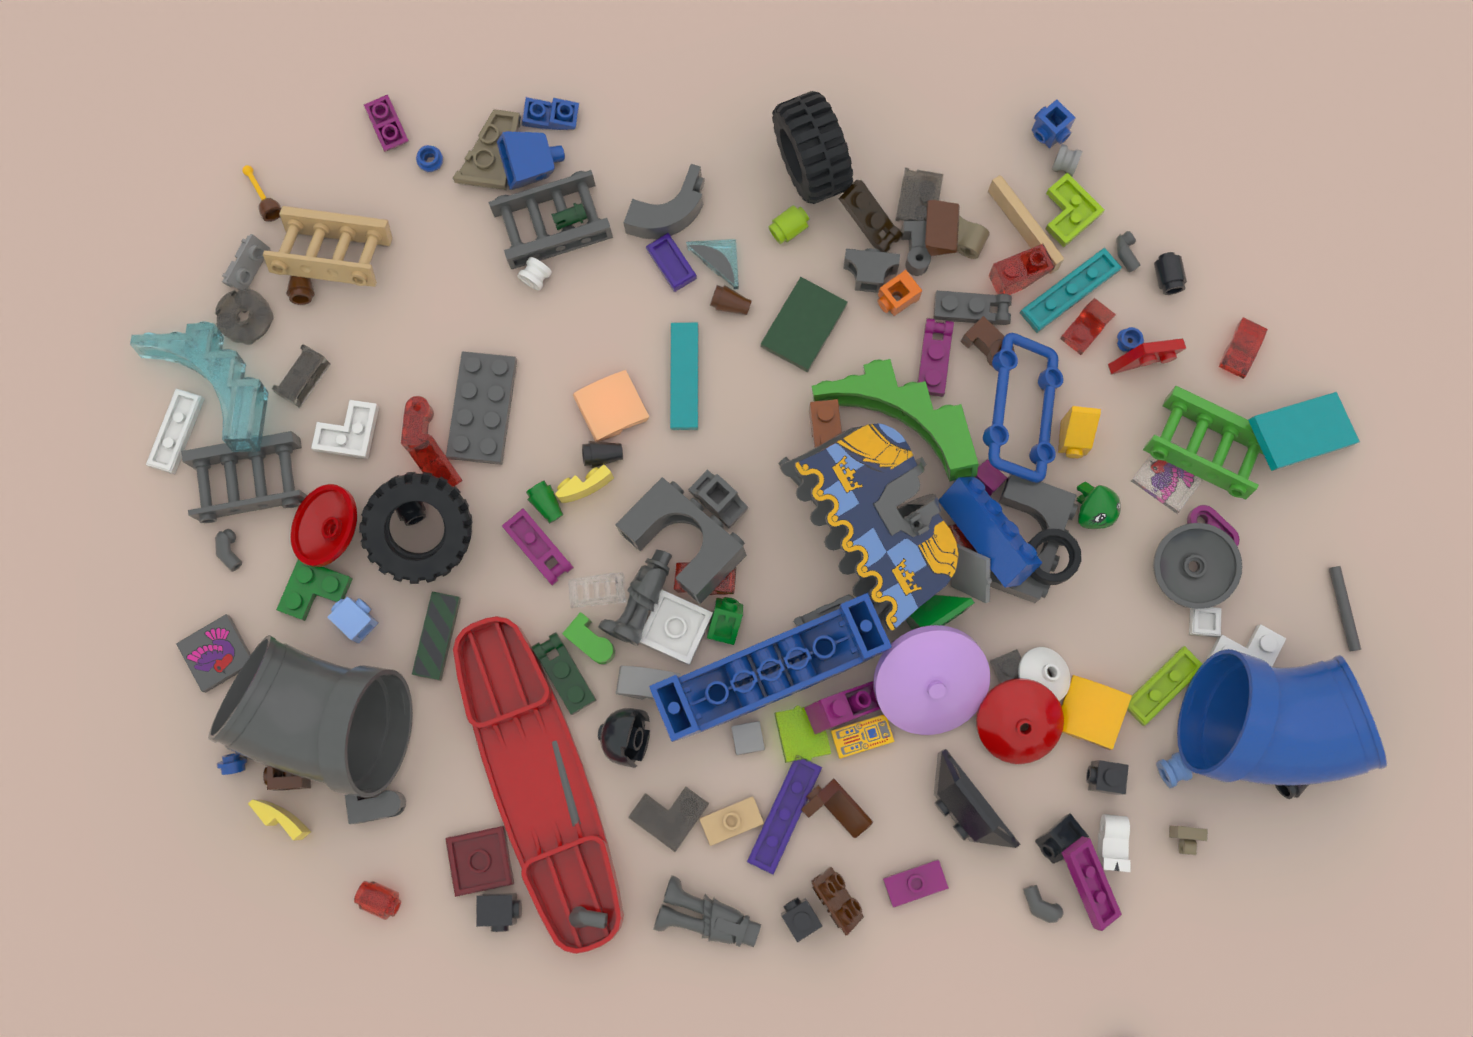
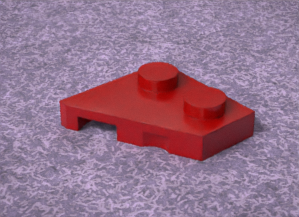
[1108,338,1187,374]

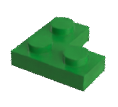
[276,559,353,621]

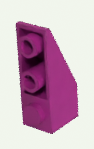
[804,681,881,734]

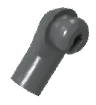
[215,529,242,572]

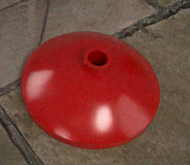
[291,484,358,567]
[976,678,1064,764]

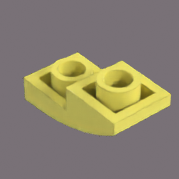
[555,465,614,503]

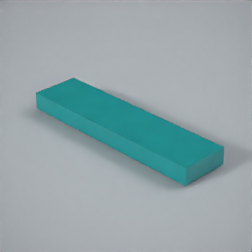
[1020,247,1122,333]
[670,322,698,430]

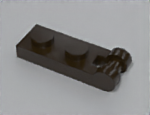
[838,180,902,253]

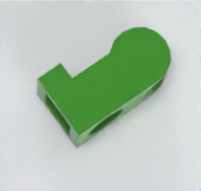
[562,612,615,664]

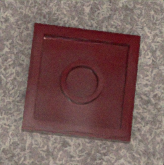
[445,826,514,897]

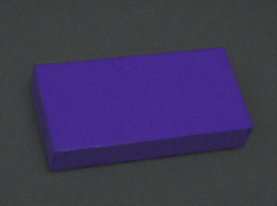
[646,233,697,292]

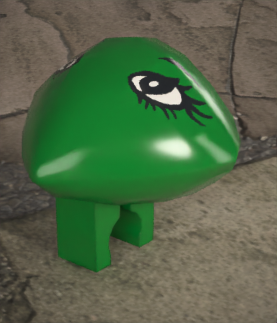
[1077,481,1121,529]

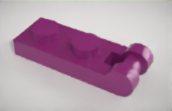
[918,318,954,397]
[502,508,574,586]

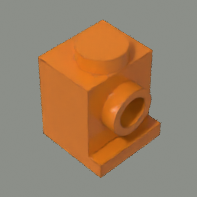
[877,270,922,316]

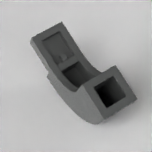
[624,164,705,239]

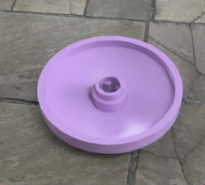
[873,625,990,735]

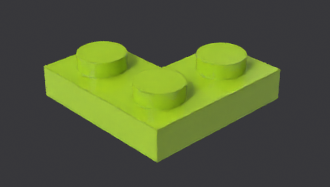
[1045,173,1105,247]

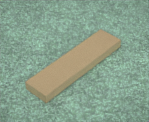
[988,175,1064,274]

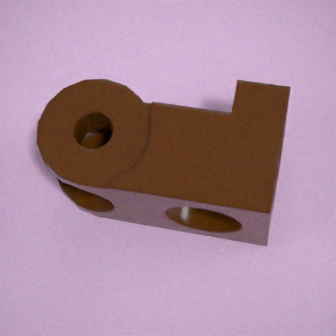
[960,316,1015,367]

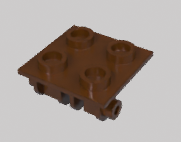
[811,867,864,936]

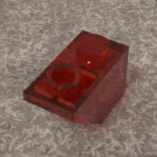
[988,243,1055,295]

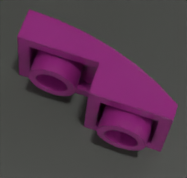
[364,94,409,152]

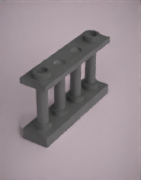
[489,170,613,270]
[181,431,307,523]

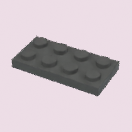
[446,351,517,465]

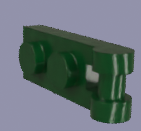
[531,632,597,715]

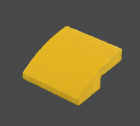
[1061,675,1132,750]

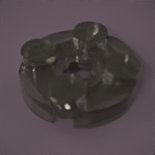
[215,289,274,345]

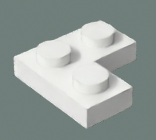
[311,400,379,459]
[1206,624,1286,667]

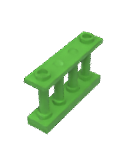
[1143,386,1264,500]

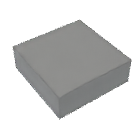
[731,721,765,755]

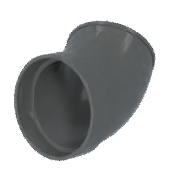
[208,635,413,798]

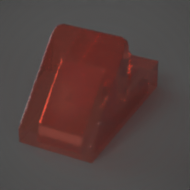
[1060,298,1116,355]
[408,435,463,487]

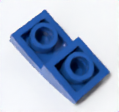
[521,97,579,130]

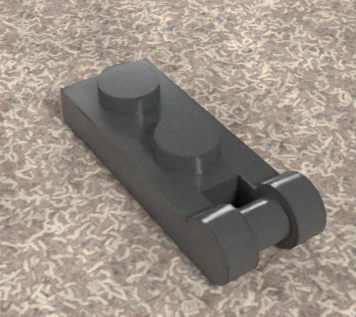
[934,290,1012,325]

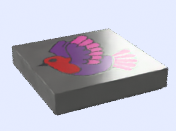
[176,614,251,693]

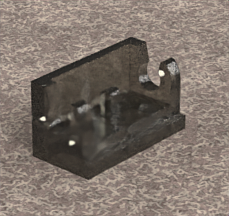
[271,344,331,408]

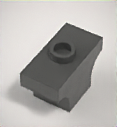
[843,248,900,293]
[688,469,748,529]

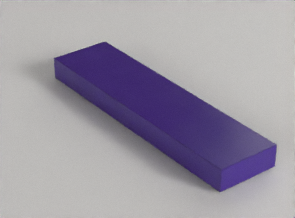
[747,755,822,875]

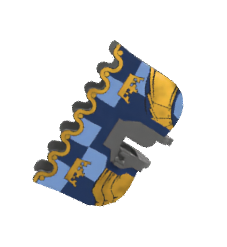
[780,423,959,631]

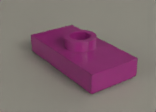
[882,859,949,908]

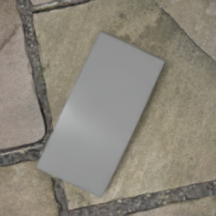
[616,665,681,700]

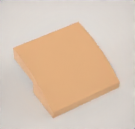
[573,370,649,442]

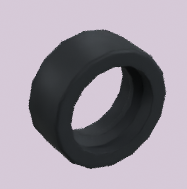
[1028,529,1082,585]

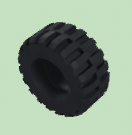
[772,91,853,204]
[359,472,473,584]

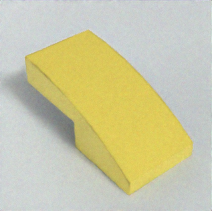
[248,800,311,840]

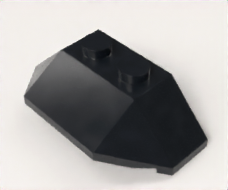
[934,749,1021,848]

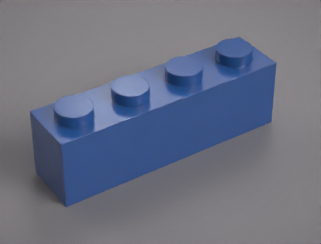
[939,477,1042,588]

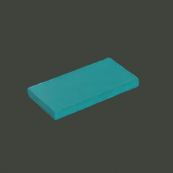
[1248,392,1360,471]

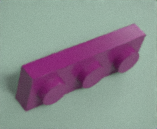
[1062,837,1122,931]

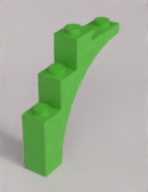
[812,359,979,482]

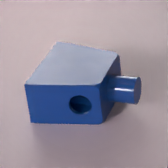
[497,131,565,190]

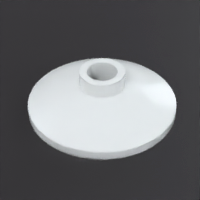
[1018,647,1071,701]

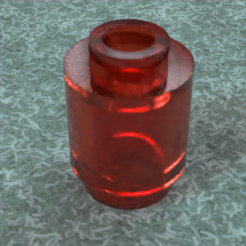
[354,881,401,920]

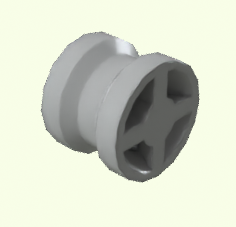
[1052,144,1082,177]

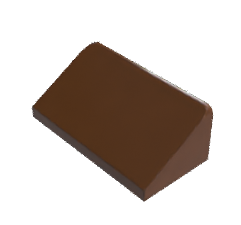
[925,200,960,256]

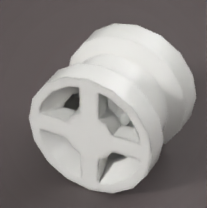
[517,257,552,291]

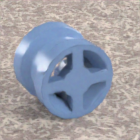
[1156,752,1193,788]

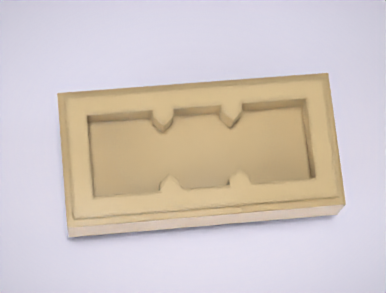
[699,796,764,846]

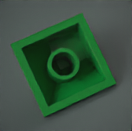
[905,595,975,630]

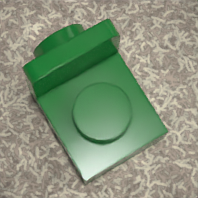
[707,597,743,645]

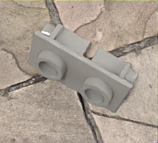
[222,234,270,294]

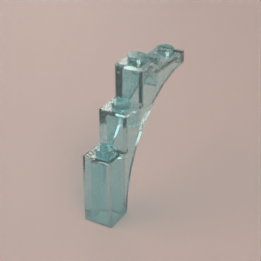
[130,321,269,452]

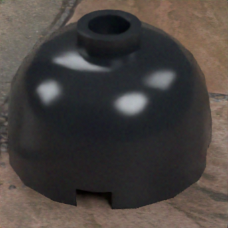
[598,708,650,768]

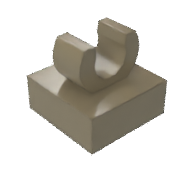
[1169,826,1208,855]

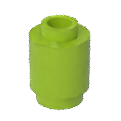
[768,205,809,244]

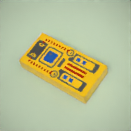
[830,714,895,759]

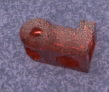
[401,396,435,452]

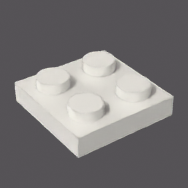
[639,590,713,665]

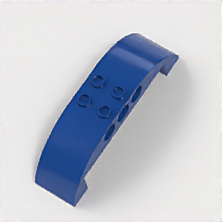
[649,593,892,742]

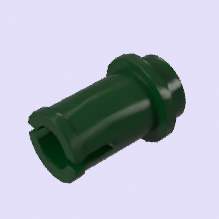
[551,202,588,230]

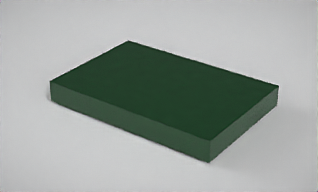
[761,277,848,372]

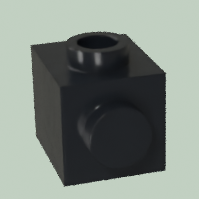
[1086,760,1129,795]
[476,893,522,932]
[781,897,823,943]

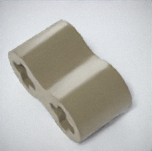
[957,215,990,259]

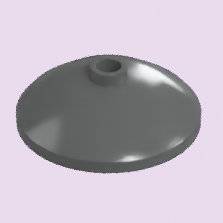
[1153,523,1242,609]

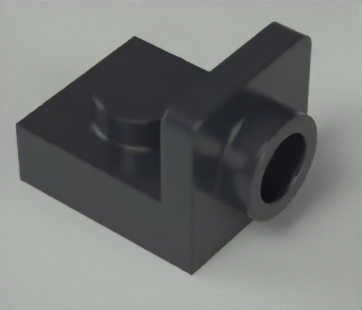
[1035,813,1089,864]

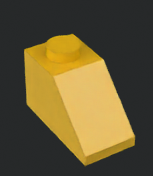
[1058,406,1101,458]

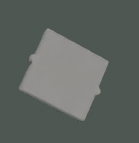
[951,544,992,603]

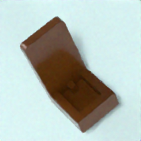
[801,779,873,838]

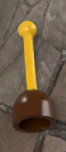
[242,165,282,222]

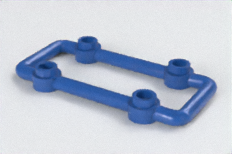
[983,333,1064,483]

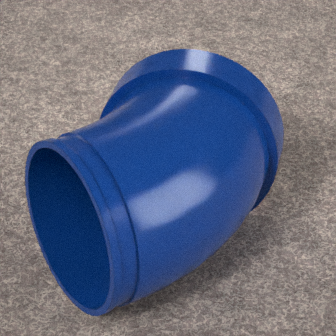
[1177,649,1387,785]

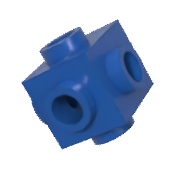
[1031,99,1076,149]

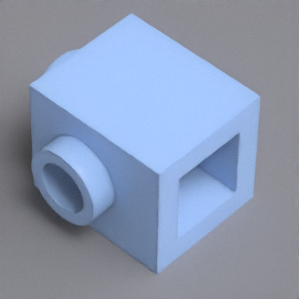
[327,596,378,643]

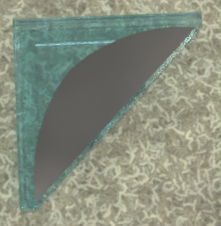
[686,239,739,290]

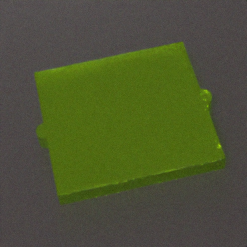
[774,705,831,763]

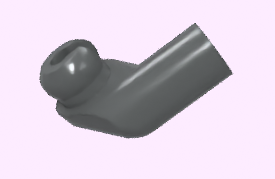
[1116,231,1141,272]
[1023,885,1063,923]
[569,906,608,929]

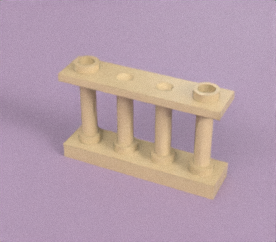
[263,206,392,287]

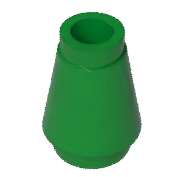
[526,480,564,524]

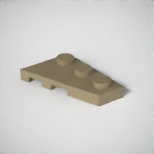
[453,109,521,190]

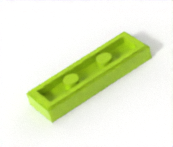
[1127,646,1202,726]

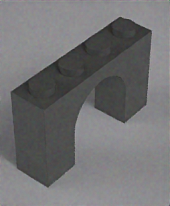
[990,474,1078,603]
[615,477,747,604]

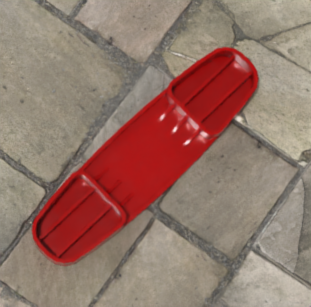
[453,616,624,954]

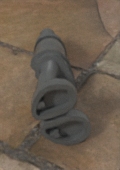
[598,549,672,646]
[653,875,761,947]

